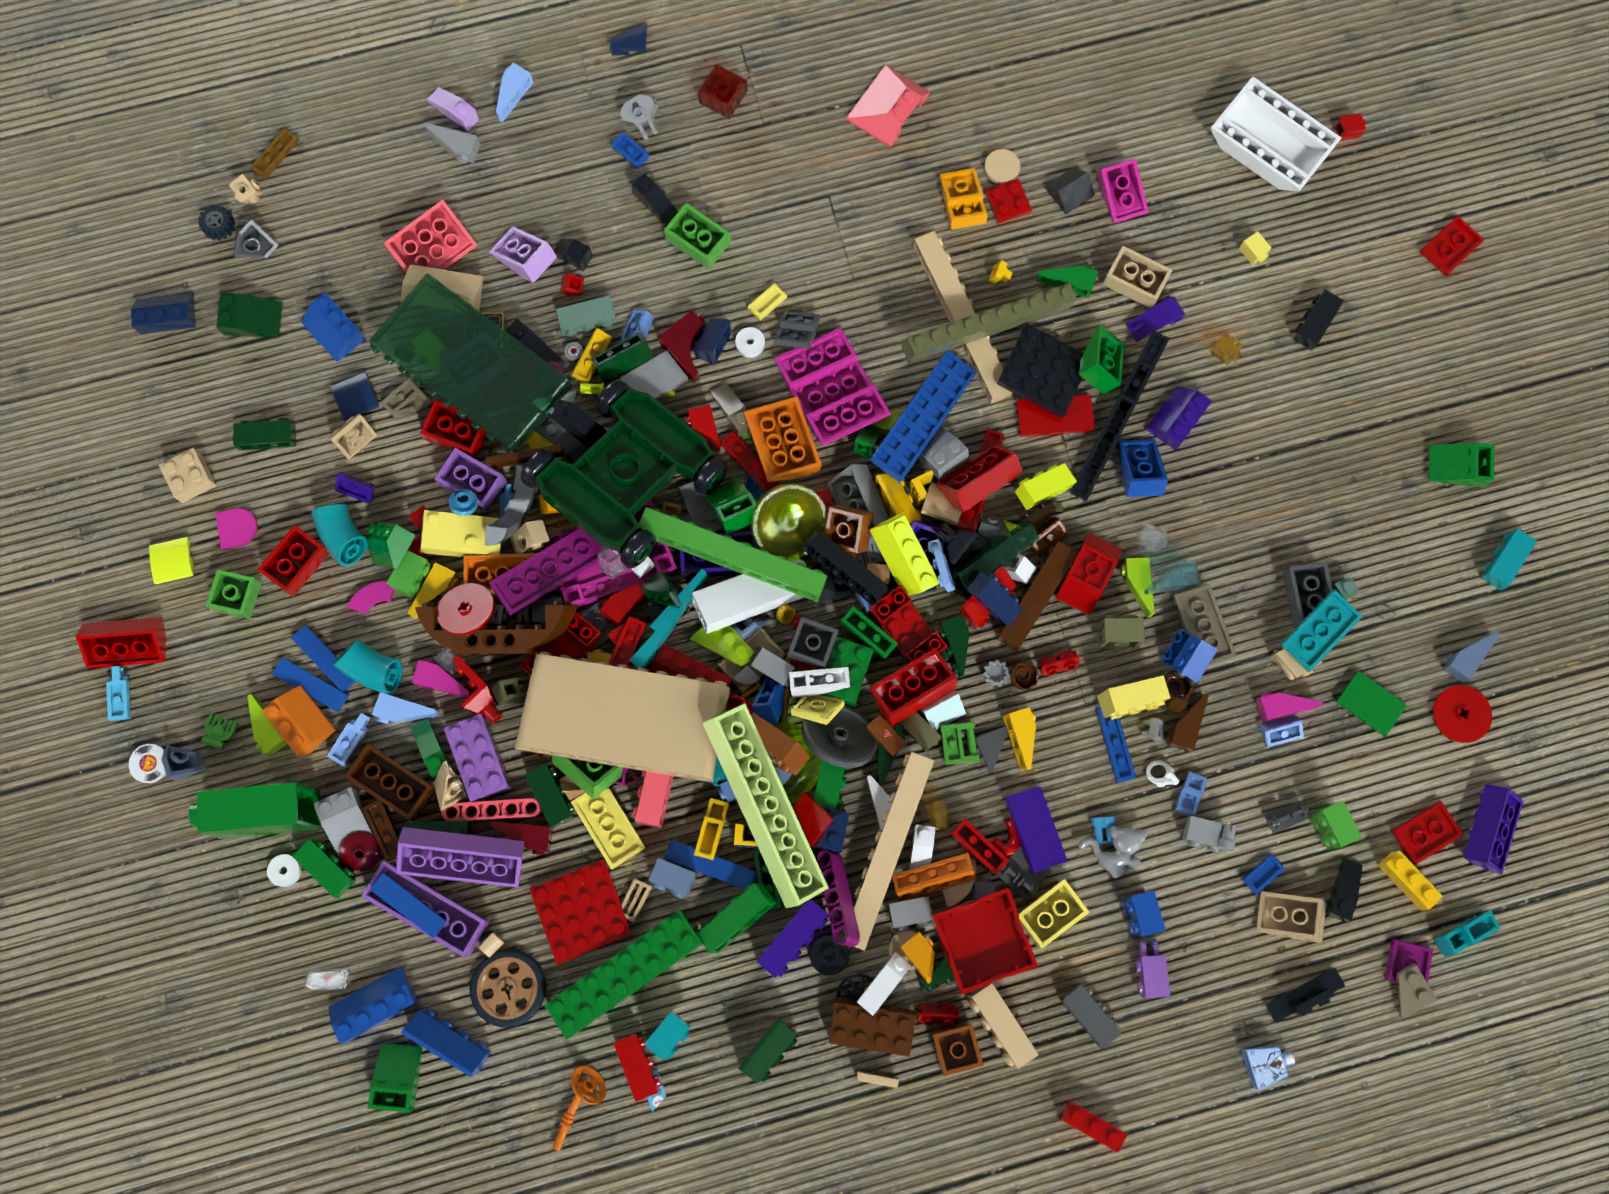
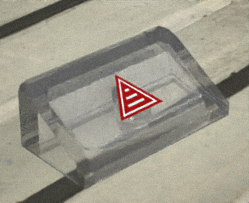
[305,968,350,990]

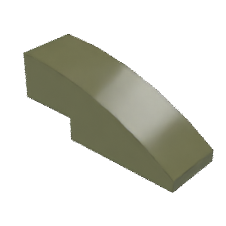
[897,712,942,753]

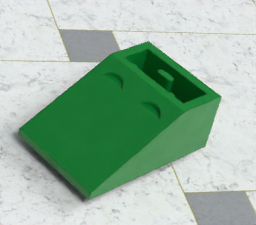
[1428,443,1495,487]
[704,478,759,535]
[367,1043,423,1113]

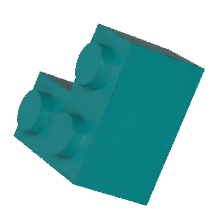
[644,1011,691,1061]

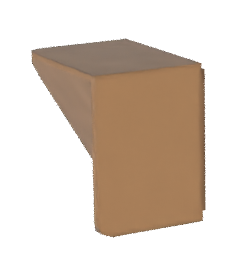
[559,776,585,800]

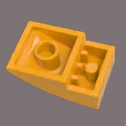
[940,168,987,230]

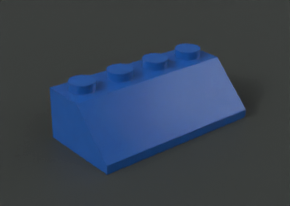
[328,966,419,1045]
[401,1008,491,1077]

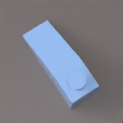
[496,62,533,122]
[372,692,439,724]

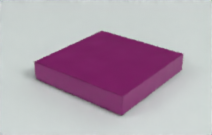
[1385,939,1433,984]

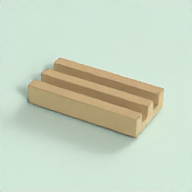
[621,878,652,923]
[856,1071,899,1088]

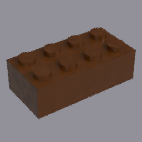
[344,743,435,822]
[829,997,916,1057]

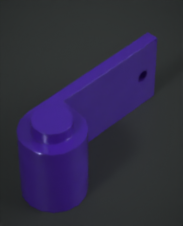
[1126,295,1186,343]

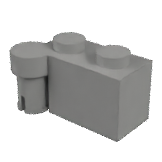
[1182,816,1237,852]

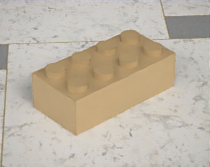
[967,983,1038,1069]

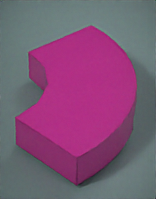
[347,581,395,614]

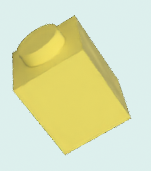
[1239,231,1271,265]

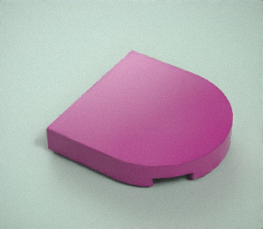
[215,509,258,551]

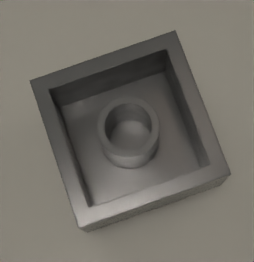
[788,617,838,669]

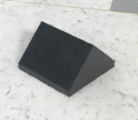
[1044,167,1095,215]

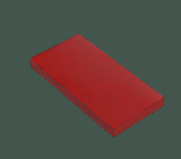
[1016,394,1095,437]

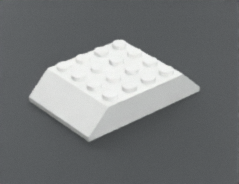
[1211,77,1341,191]

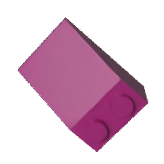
[1095,159,1148,223]

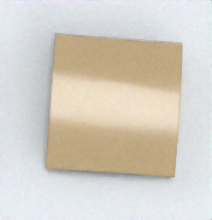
[921,482,962,525]

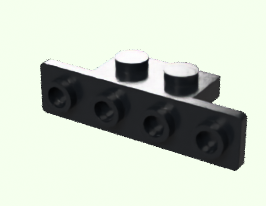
[1265,968,1345,1022]

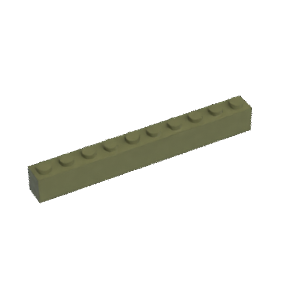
[901,283,1077,363]

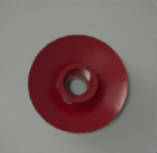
[340,832,381,871]

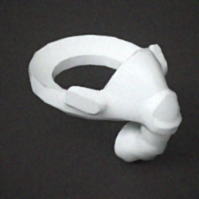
[1146,760,1179,787]

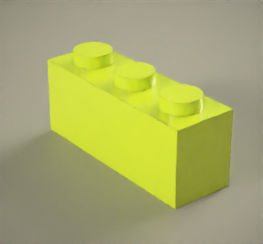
[1015,463,1077,510]

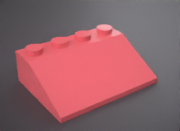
[383,200,477,273]

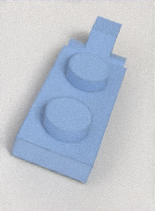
[928,539,955,592]
[327,713,371,767]

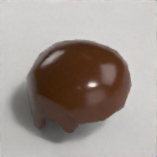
[1010,661,1039,691]

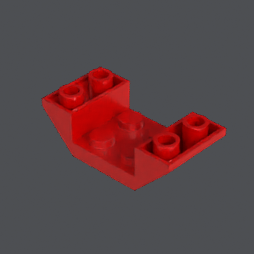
[1055,532,1123,615]
[870,585,948,663]
[519,612,601,676]

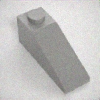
[424,122,480,164]

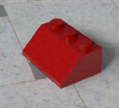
[958,566,1016,630]

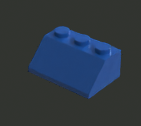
[301,292,366,362]

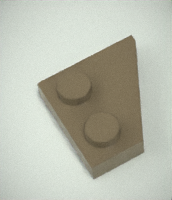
[1396,963,1437,1019]

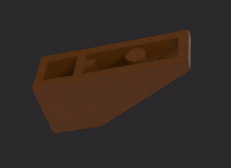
[1166,693,1209,753]

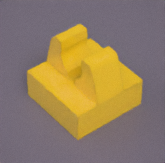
[988,260,1012,284]

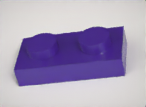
[335,472,375,504]

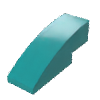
[1434,910,1501,957]

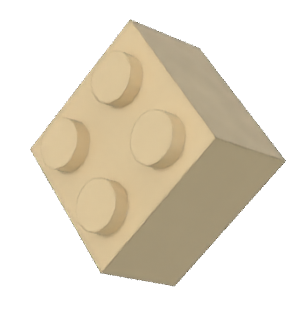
[159,448,217,503]

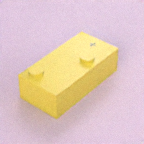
[420,510,502,557]

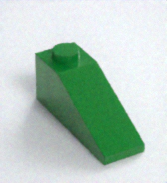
[1036,266,1098,298]
[410,718,454,778]

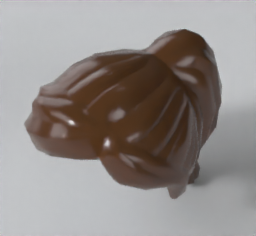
[1164,673,1193,713]

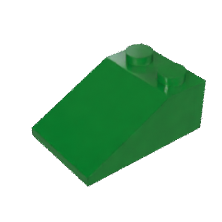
[1079,324,1124,394]

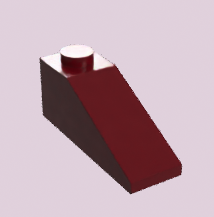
[490,821,553,855]

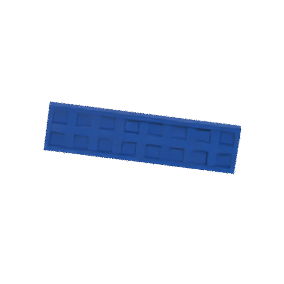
[869,350,977,483]

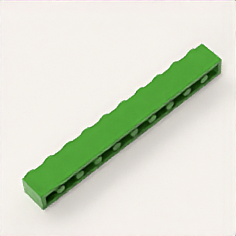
[639,507,827,602]

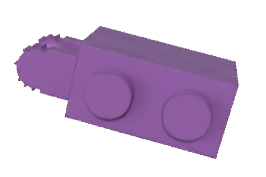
[1135,939,1170,998]

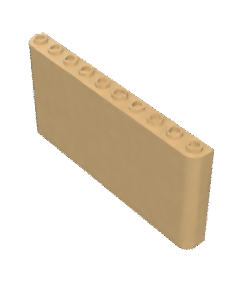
[515,652,730,783]

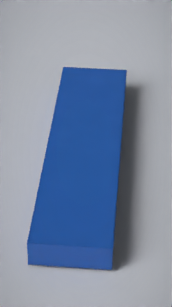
[291,625,355,693]
[272,657,349,713]
[1095,706,1136,783]
[370,873,447,938]

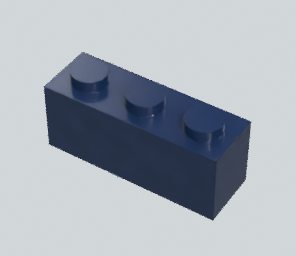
[967,572,1023,627]

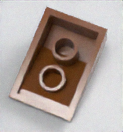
[751,713,810,776]

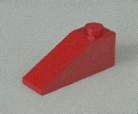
[600,579,648,627]

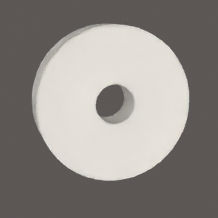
[735,327,765,358]
[267,854,301,887]

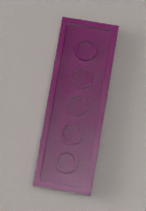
[489,529,609,616]

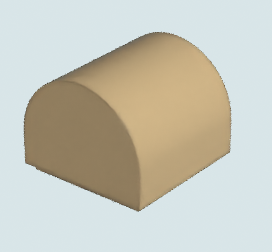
[479,931,505,957]

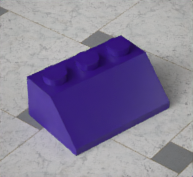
[1145,386,1212,450]

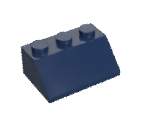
[131,292,196,335]

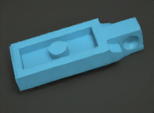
[106,666,131,721]

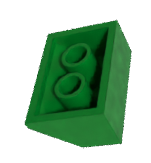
[365,521,415,570]

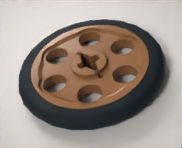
[470,949,546,1028]

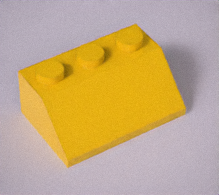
[875,473,922,525]

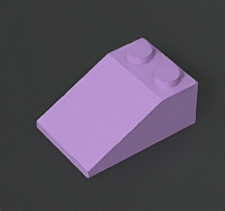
[489,226,557,283]

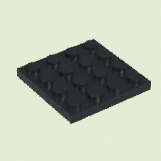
[996,323,1084,419]

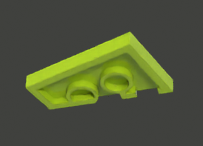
[689,625,756,668]

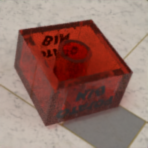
[698,64,748,119]

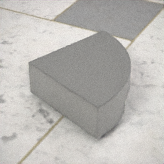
[733,665,761,685]

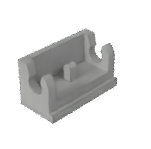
[751,648,798,686]

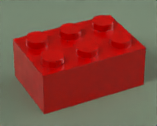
[420,400,491,459]
[257,525,330,597]

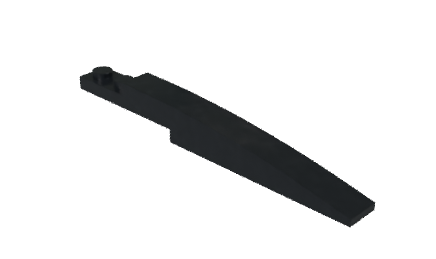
[1070,330,1170,501]

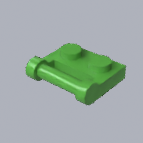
[940,722,980,765]

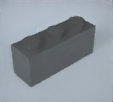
[1060,984,1121,1049]

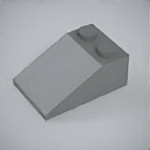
[917,427,970,481]
[313,787,375,860]

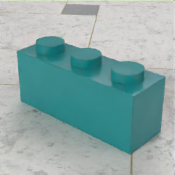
[1481,528,1537,591]

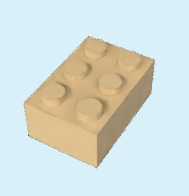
[1103,246,1172,308]

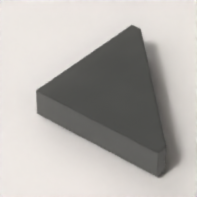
[975,726,1008,773]

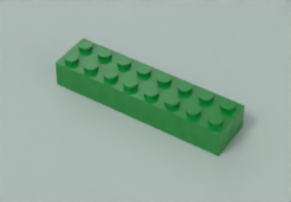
[544,910,703,1040]

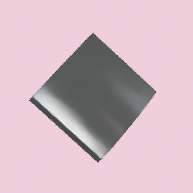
[774,310,820,349]

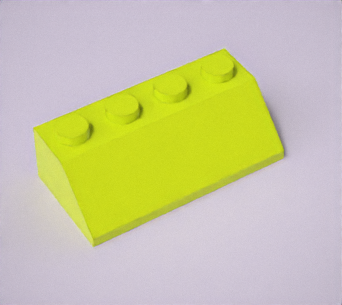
[869,512,939,596]

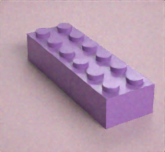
[396,827,525,888]
[361,861,490,957]

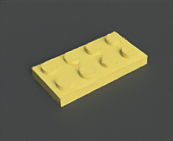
[571,787,646,870]

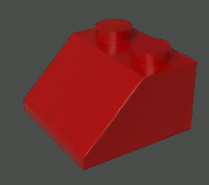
[686,405,721,452]

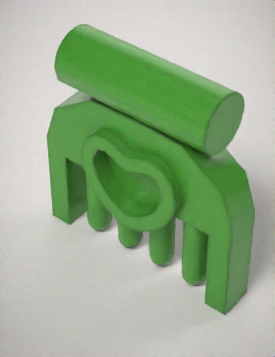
[201,712,239,750]

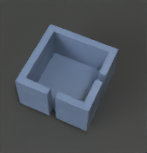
[649,858,697,899]

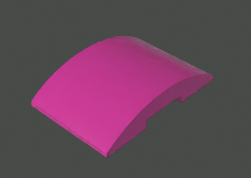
[774,328,891,446]

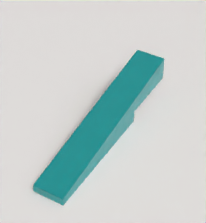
[629,569,708,669]

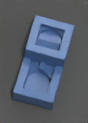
[1174,771,1208,816]

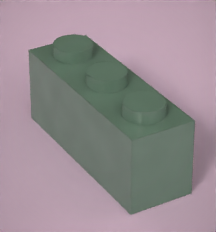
[556,295,617,336]

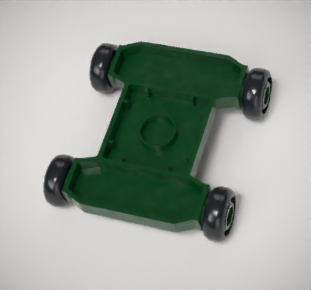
[520,380,728,569]

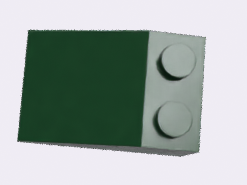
[216,292,283,338]

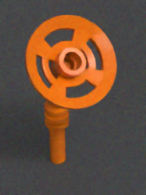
[553,1066,606,1151]

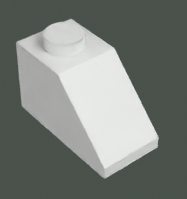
[993,549,1036,584]

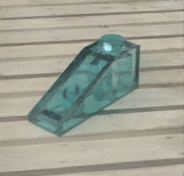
[1144,559,1201,595]

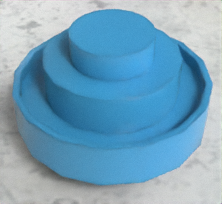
[449,489,478,516]

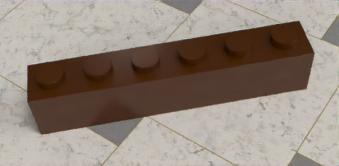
[997,541,1078,651]

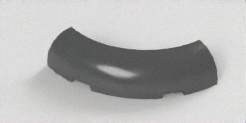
[485,464,536,546]

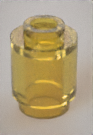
[926,800,951,830]

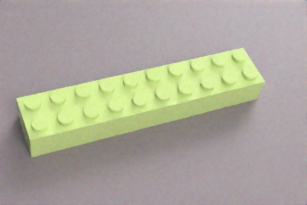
[702,704,828,908]

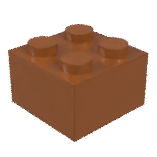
[825,505,873,553]
[931,1023,984,1076]

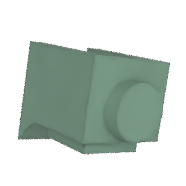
[1332,577,1359,601]

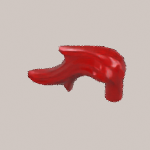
[992,815,1020,857]

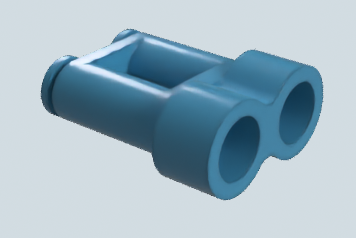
[1091,816,1116,846]

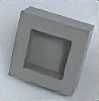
[1141,718,1165,742]

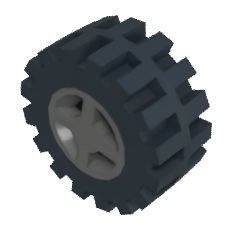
[198,204,236,241]

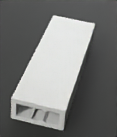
[691,554,807,633]

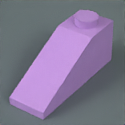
[427,87,479,132]

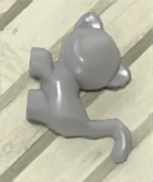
[1078,826,1147,878]

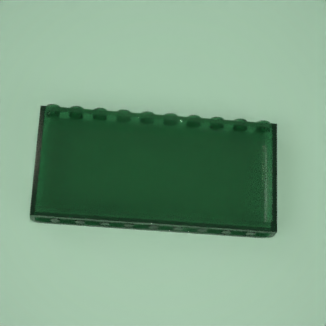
[368,273,573,453]

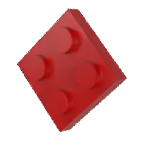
[985,178,1032,224]

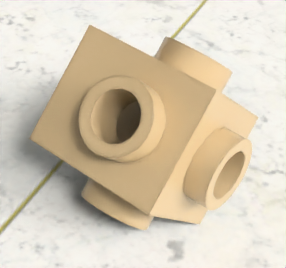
[229,174,263,204]

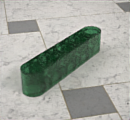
[955,521,1040,589]

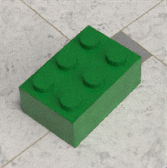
[823,637,874,708]

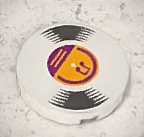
[128,744,166,783]

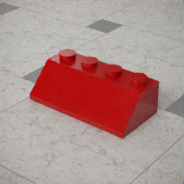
[936,444,1023,512]
[75,617,166,668]
[869,648,957,727]

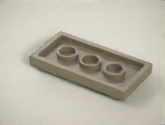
[1172,584,1237,665]

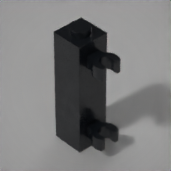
[547,399,607,448]

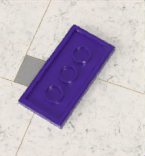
[1005,786,1068,874]

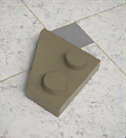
[380,378,433,418]

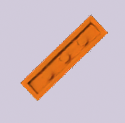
[892,853,977,902]

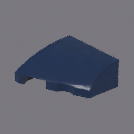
[610,22,647,55]

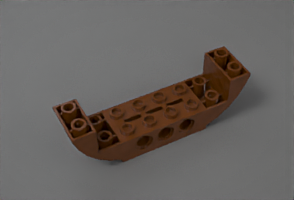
[415,601,578,654]

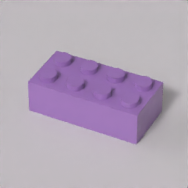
[444,714,512,802]

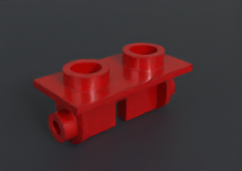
[1038,650,1080,677]
[917,1003,960,1026]

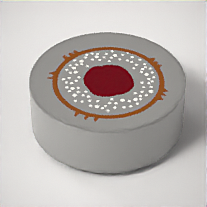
[564,342,583,362]

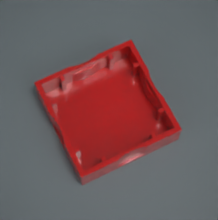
[931,888,1038,995]

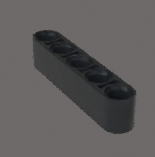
[802,530,888,604]

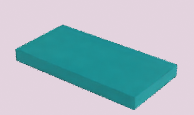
[1280,589,1363,672]

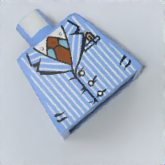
[1241,1046,1295,1090]

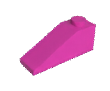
[412,659,472,698]
[1255,691,1324,723]

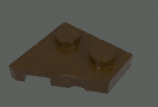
[1020,501,1065,529]

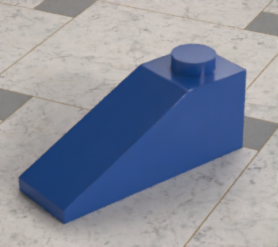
[752,675,785,725]

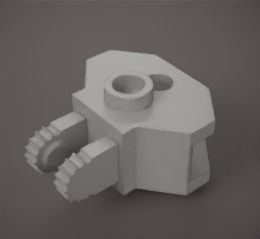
[620,94,659,140]

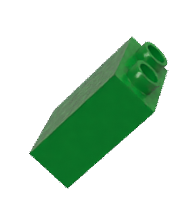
[188,782,321,839]

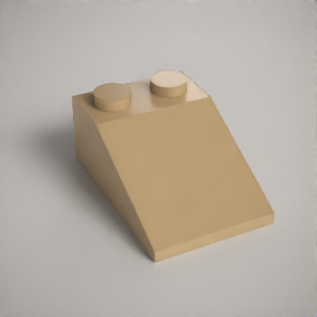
[329,414,377,460]
[1256,891,1326,943]

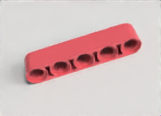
[442,798,542,822]

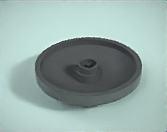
[801,705,878,768]

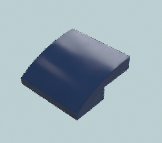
[331,372,380,421]

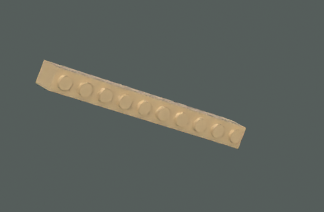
[913,231,1012,404]
[853,751,934,951]

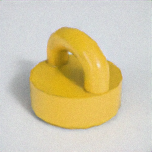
[776,604,796,625]

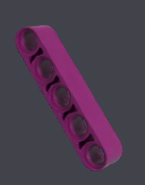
[817,850,860,947]

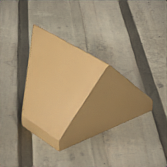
[433,761,467,811]

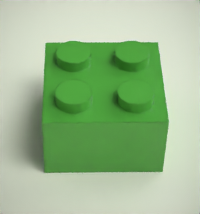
[386,550,433,600]
[206,569,262,619]
[1310,801,1362,850]

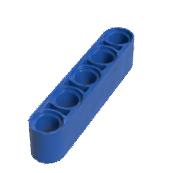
[664,840,758,890]

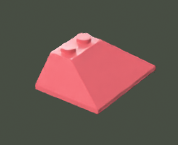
[846,65,930,147]

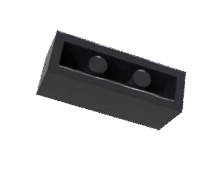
[1293,289,1344,351]

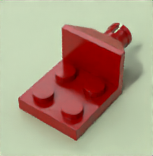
[452,655,503,724]

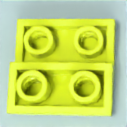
[149,537,194,584]

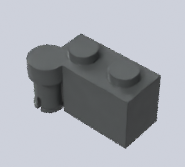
[518,595,564,625]

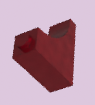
[658,310,705,383]

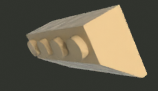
[401,264,483,314]

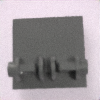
[997,845,1052,901]

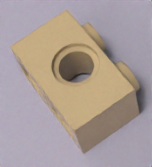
[510,520,550,554]

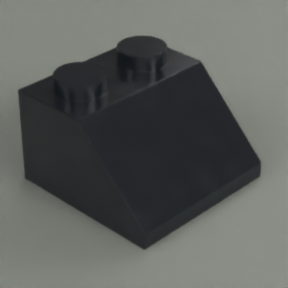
[809,563,855,605]

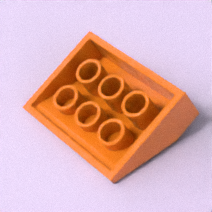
[744,397,822,482]

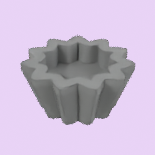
[983,659,1010,687]

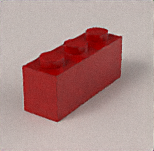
[950,819,1009,876]
[613,1033,662,1102]
[1059,1100,1128,1153]

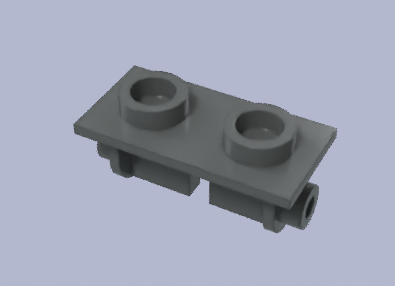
[1264,801,1309,834]

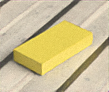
[748,283,787,321]

